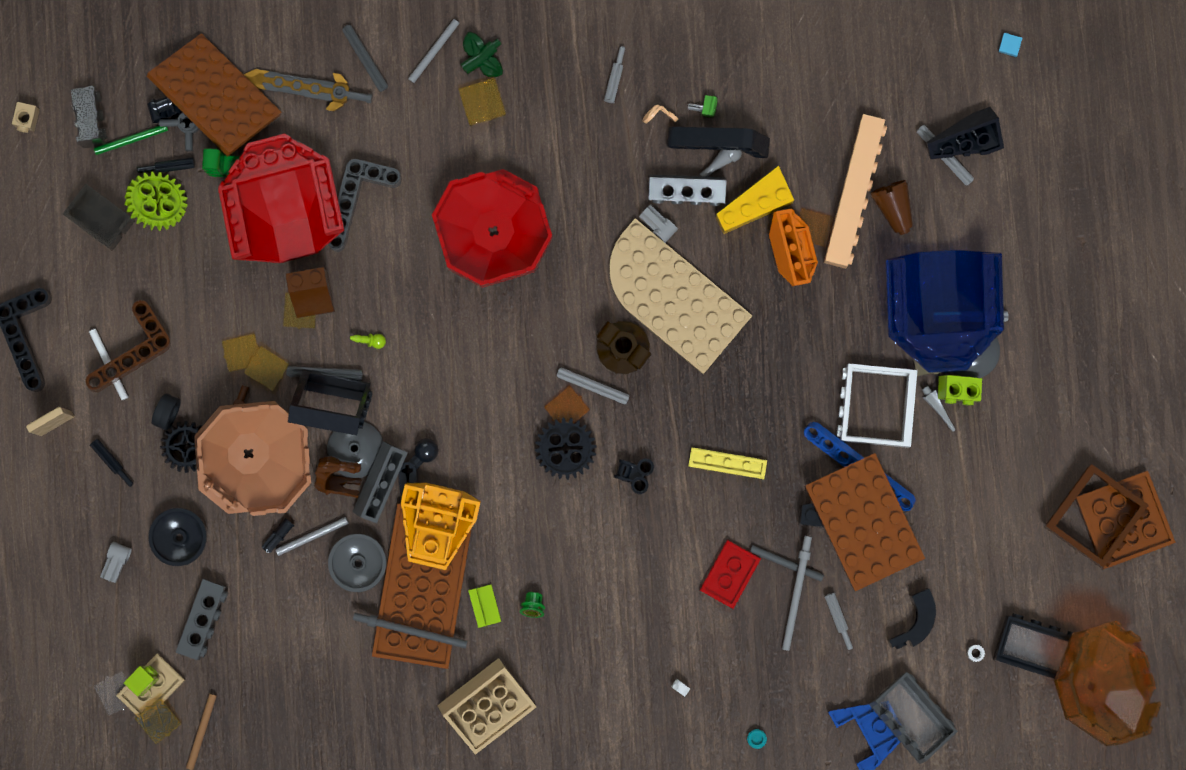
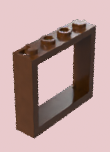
[1044,464,1149,568]

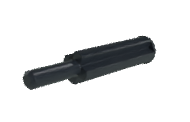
[137,157,195,173]
[90,439,134,487]

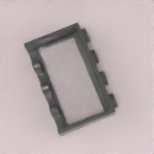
[869,672,958,764]

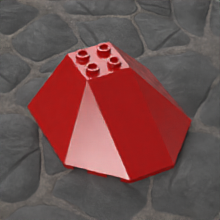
[218,134,344,263]

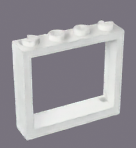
[837,364,917,448]

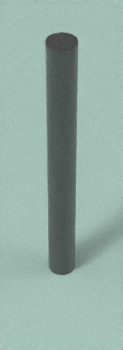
[750,545,824,582]

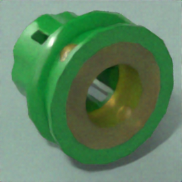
[519,592,545,618]

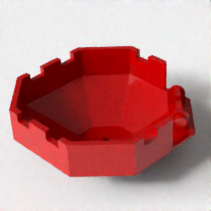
[432,169,553,288]

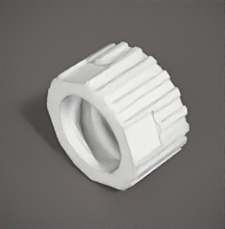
[967,645,985,662]
[671,679,690,696]

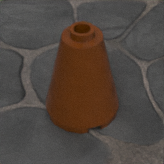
[871,180,913,235]

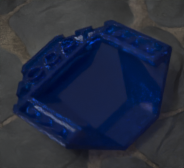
[886,250,1004,373]

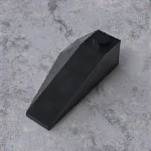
[926,107,1004,159]

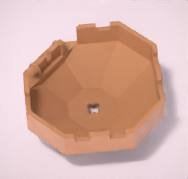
[194,401,311,516]

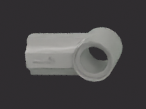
[639,205,678,243]
[100,541,132,583]

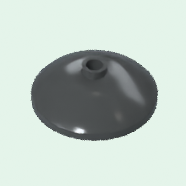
[942,322,1000,378]
[327,422,383,478]
[328,534,387,592]

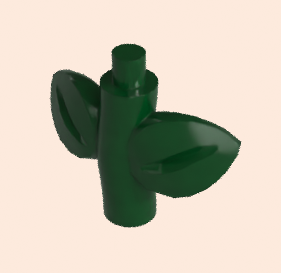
[460,32,503,77]

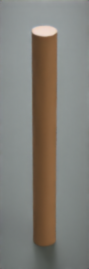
[186,693,217,770]

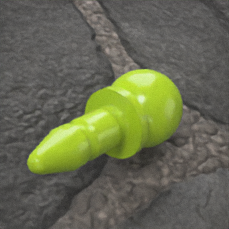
[350,334,386,349]

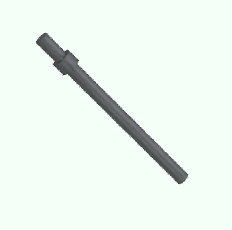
[353,613,468,649]

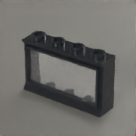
[993,613,1084,684]

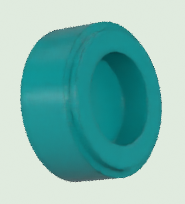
[747,729,767,749]

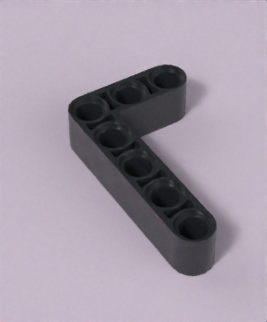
[667,127,770,158]
[0,288,52,392]

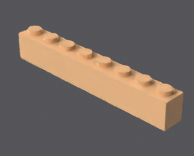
[824,114,887,269]

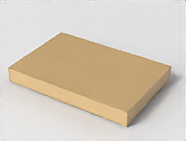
[26,407,75,436]
[116,653,185,722]

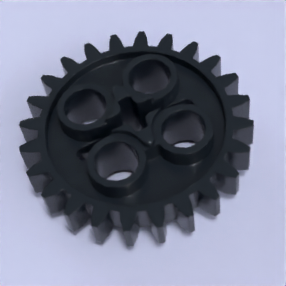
[535,417,597,480]

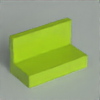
[468,585,501,628]

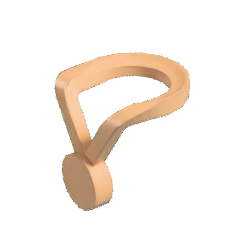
[642,105,678,124]

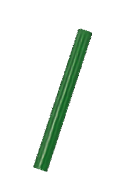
[94,126,169,155]

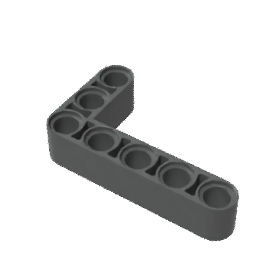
[328,159,402,252]

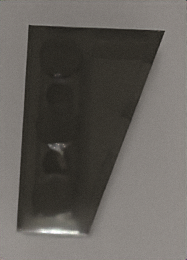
[71,86,108,148]

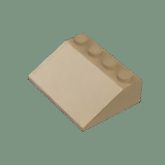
[437,658,536,755]

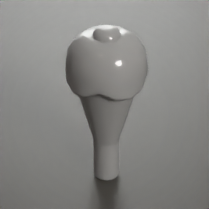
[700,150,742,177]

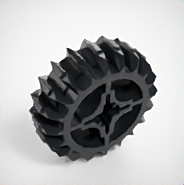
[160,421,202,473]

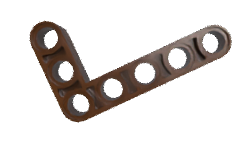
[85,300,171,392]

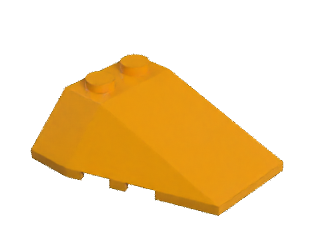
[401,483,481,570]

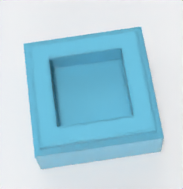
[998,33,1022,57]

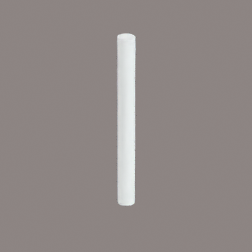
[89,329,129,401]

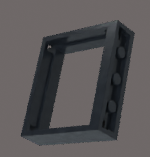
[288,370,373,436]

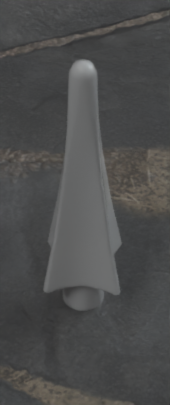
[922,385,955,431]

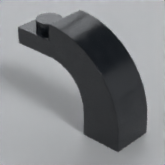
[887,589,936,649]

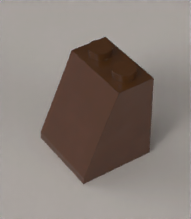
[286,267,335,318]

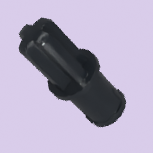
[261,518,295,553]

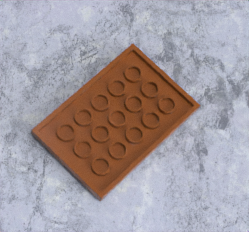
[146,33,281,156]
[805,453,925,592]

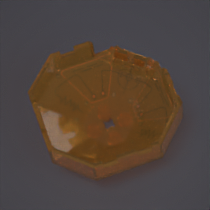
[1054,620,1161,747]

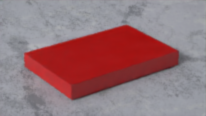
[699,540,761,609]

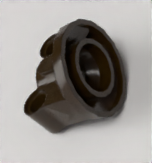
[596,321,652,374]

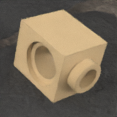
[12,102,40,133]

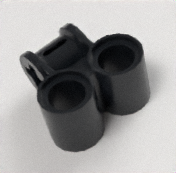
[147,96,182,123]
[613,458,654,495]

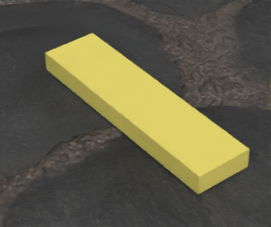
[688,448,767,479]

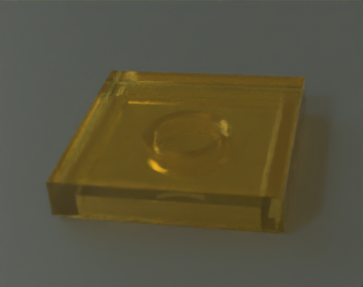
[459,78,506,126]

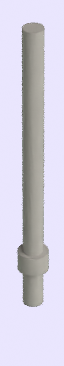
[782,536,812,651]

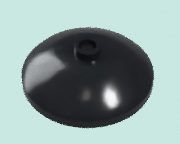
[148,508,207,566]

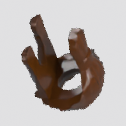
[314,456,362,498]

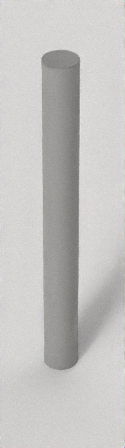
[408,19,460,83]
[275,517,349,556]

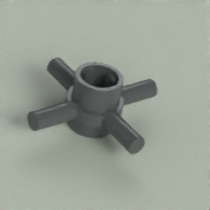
[159,112,199,151]

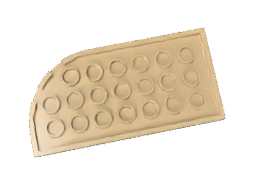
[610,218,752,374]

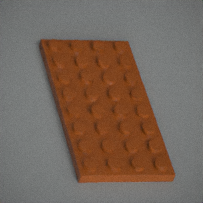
[372,504,472,669]

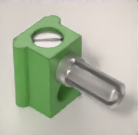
[688,95,718,118]

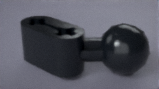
[399,438,439,495]

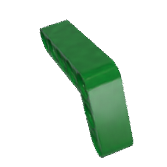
[202,149,241,177]

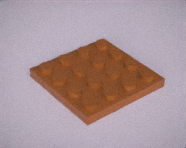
[1076,471,1176,570]

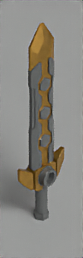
[243,69,373,111]

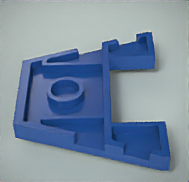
[828,701,901,770]

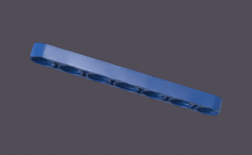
[804,422,916,511]

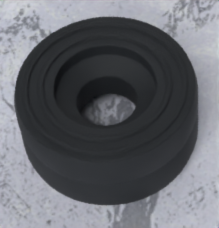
[151,393,181,430]

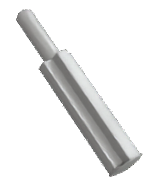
[604,46,625,103]
[824,592,853,650]

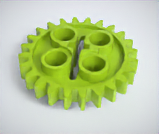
[124,172,188,231]

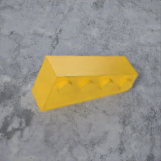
[716,166,794,234]

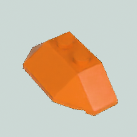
[769,209,818,286]

